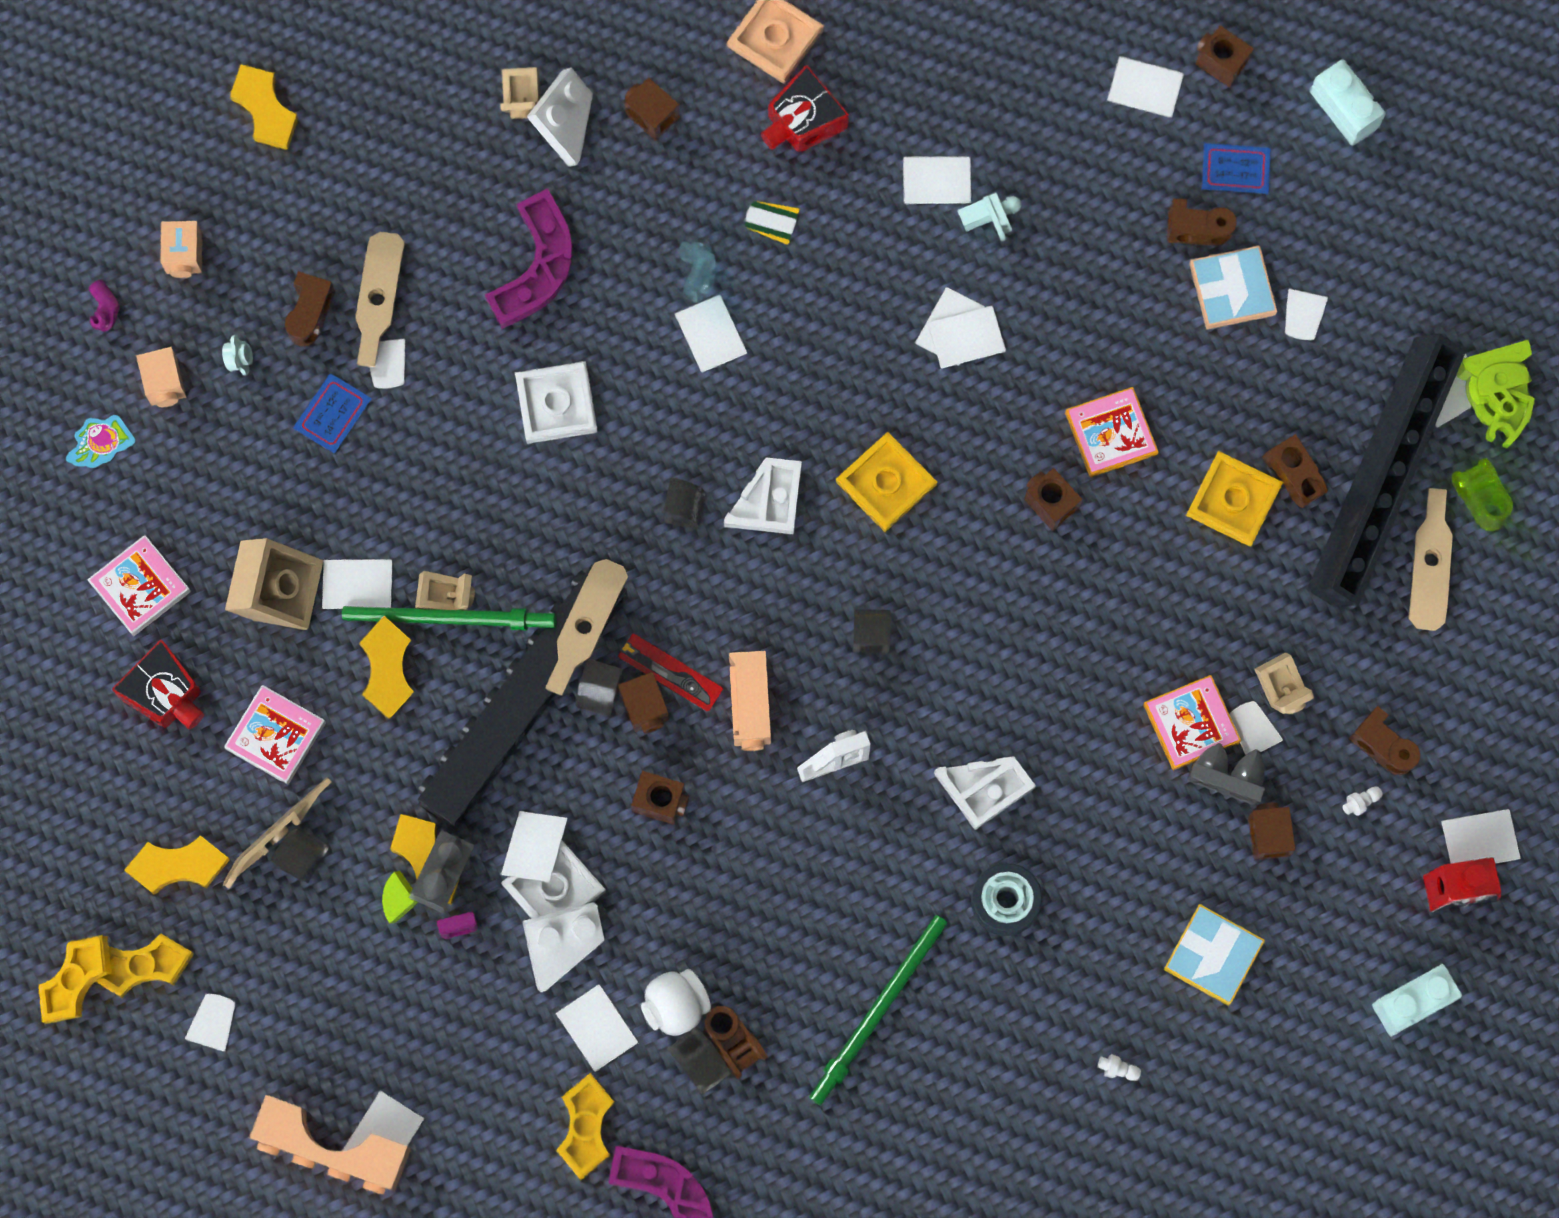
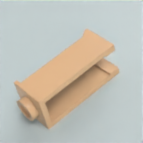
[729,651,771,751]

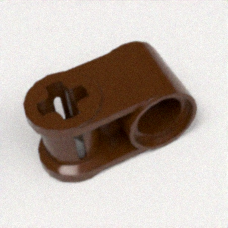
[705,1006,768,1079]

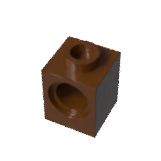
[1196,25,1254,88]
[624,77,680,141]
[1024,468,1083,531]
[618,672,669,734]
[631,771,690,825]
[1248,802,1296,860]

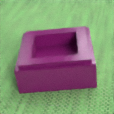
[436,911,479,940]

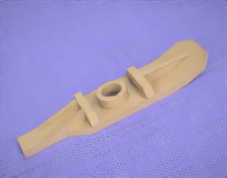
[355,232,405,367]
[1408,488,1453,631]
[545,559,628,696]
[223,778,331,889]

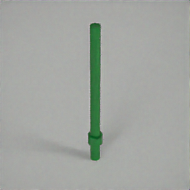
[342,606,557,631]
[809,915,948,1106]

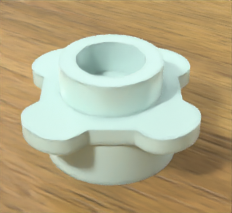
[222,335,253,375]

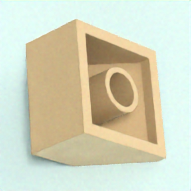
[225,538,324,630]

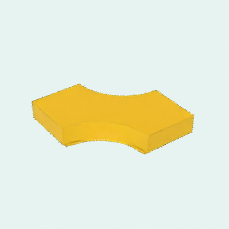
[230,64,298,150]
[359,616,414,719]
[390,814,460,905]
[124,835,230,895]
[95,934,194,998]
[38,935,112,1023]
[556,1073,615,1180]

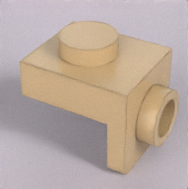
[500,67,541,119]
[415,571,475,610]
[1254,653,1314,714]

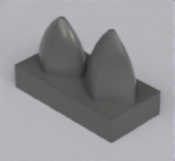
[1187,743,1265,806]
[409,830,475,913]

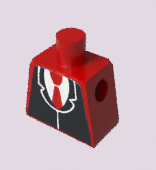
[760,66,849,152]
[112,640,204,730]
[1423,857,1501,912]

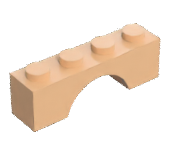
[250,1095,411,1195]

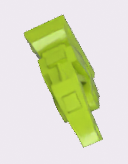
[1456,340,1535,448]

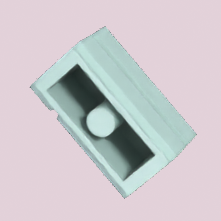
[1310,59,1386,145]
[1372,964,1462,1037]

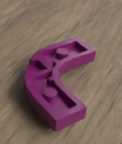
[485,188,572,329]
[608,1146,713,1218]

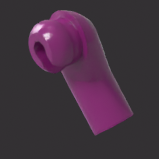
[88,279,120,332]

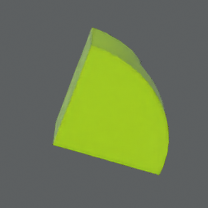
[382,871,419,924]

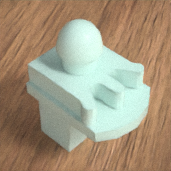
[957,193,1022,241]

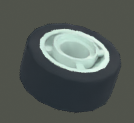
[971,863,1043,936]

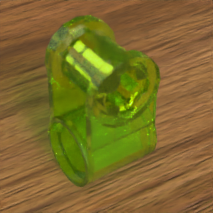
[1451,457,1513,531]

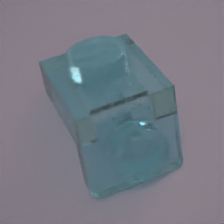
[679,241,715,303]

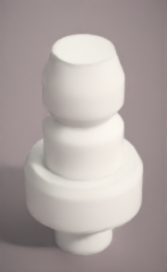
[1342,787,1383,816]
[1098,1054,1141,1080]

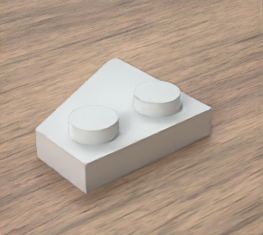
[527,68,593,167]
[724,458,802,534]
[797,730,871,782]
[934,756,1035,830]
[522,902,604,992]

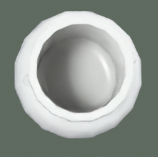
[641,969,711,1036]

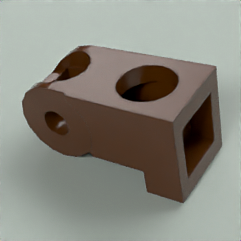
[1167,198,1237,246]
[285,271,335,347]
[1262,434,1328,508]
[1349,706,1420,775]

